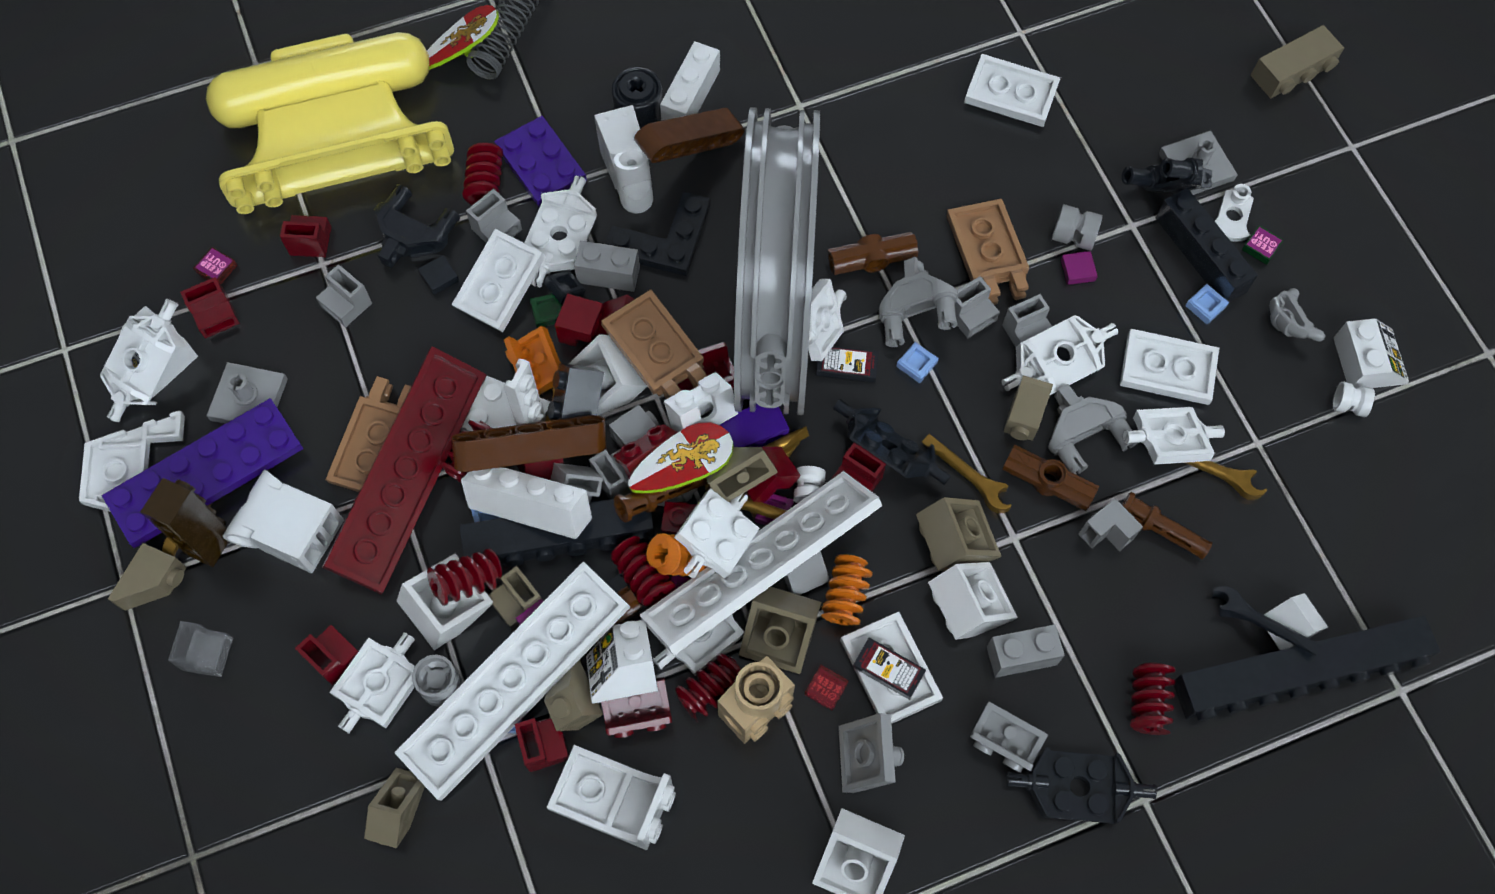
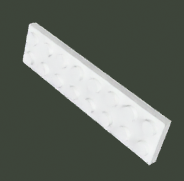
[640,471,882,655]
[394,561,630,801]

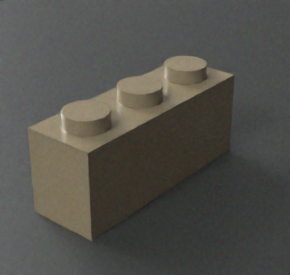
[1250,25,1344,99]

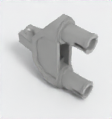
[879,257,958,347]
[1048,384,1138,475]

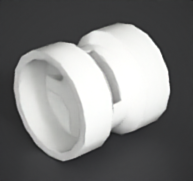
[1333,382,1375,417]
[793,466,826,503]

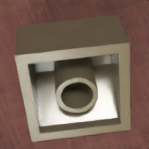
[916,497,1001,571]
[739,586,822,674]

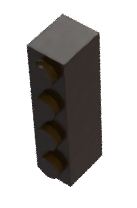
[140,478,229,567]

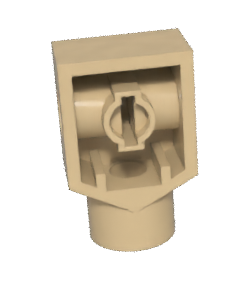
[718,656,795,744]

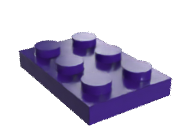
[494,116,587,207]

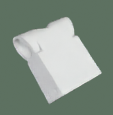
[594,105,653,213]
[222,470,344,573]

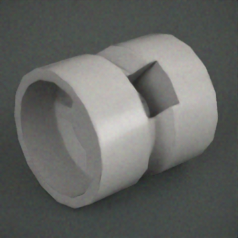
[1052,204,1103,251]
[412,655,463,707]

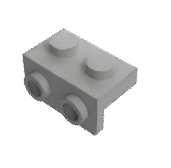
[970,701,1048,773]

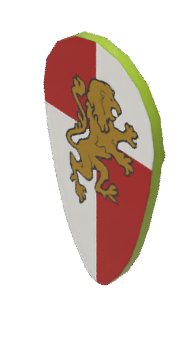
[427,5,499,70]
[628,422,734,493]

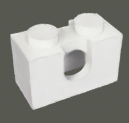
[664,372,738,432]

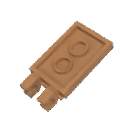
[946,199,1029,305]
[601,290,707,399]
[325,376,411,492]

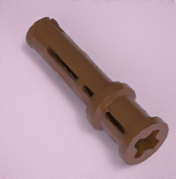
[614,477,707,523]
[1122,492,1213,560]

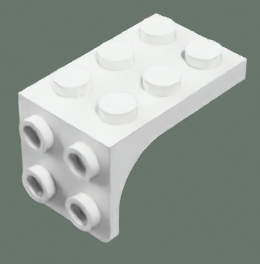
[547,745,676,850]

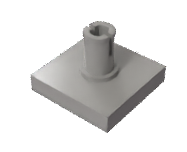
[1159,131,1237,195]
[207,362,288,424]
[839,713,904,793]

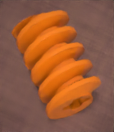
[646,533,707,576]
[821,554,872,626]

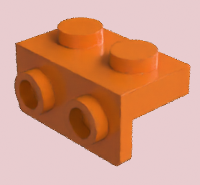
[504,326,561,395]

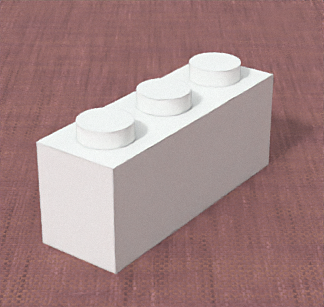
[660,41,720,121]

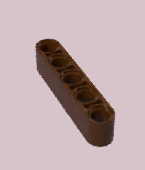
[634,108,745,163]
[451,415,607,472]

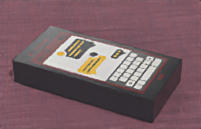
[816,346,879,382]
[852,637,926,700]

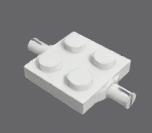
[808,279,847,361]
[1123,407,1225,464]
[674,488,760,578]
[653,614,744,676]
[330,632,415,734]

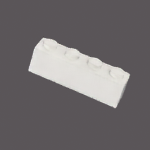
[461,467,592,539]

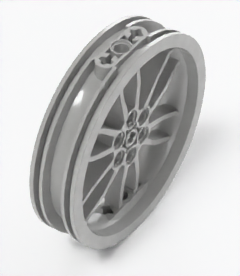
[734,107,820,415]

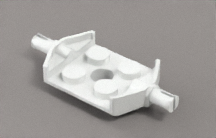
[524,176,597,287]
[100,299,185,422]
[1001,315,1118,395]

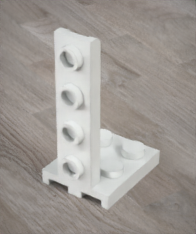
[461,359,550,432]

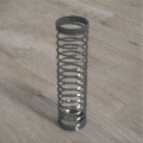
[466,0,539,79]

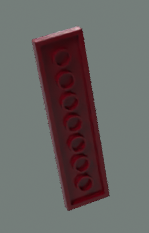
[322,346,487,594]

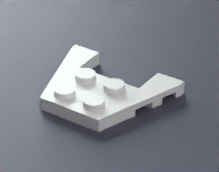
[79,411,185,512]

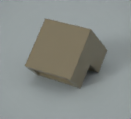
[488,566,542,631]

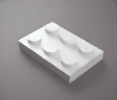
[964,54,1060,127]
[452,229,546,332]
[1120,329,1219,405]
[840,612,943,724]

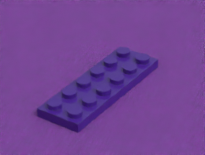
[101,398,303,549]

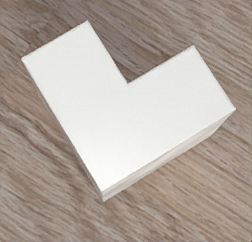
[1264,593,1328,650]

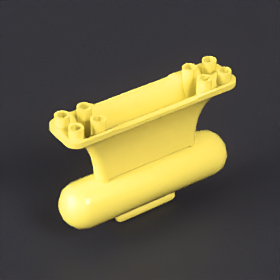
[206,32,454,214]

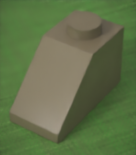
[1004,375,1053,441]
[706,447,778,502]
[108,543,186,611]
[544,660,603,731]
[364,768,425,848]

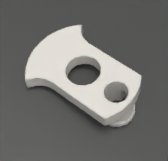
[1215,184,1254,242]

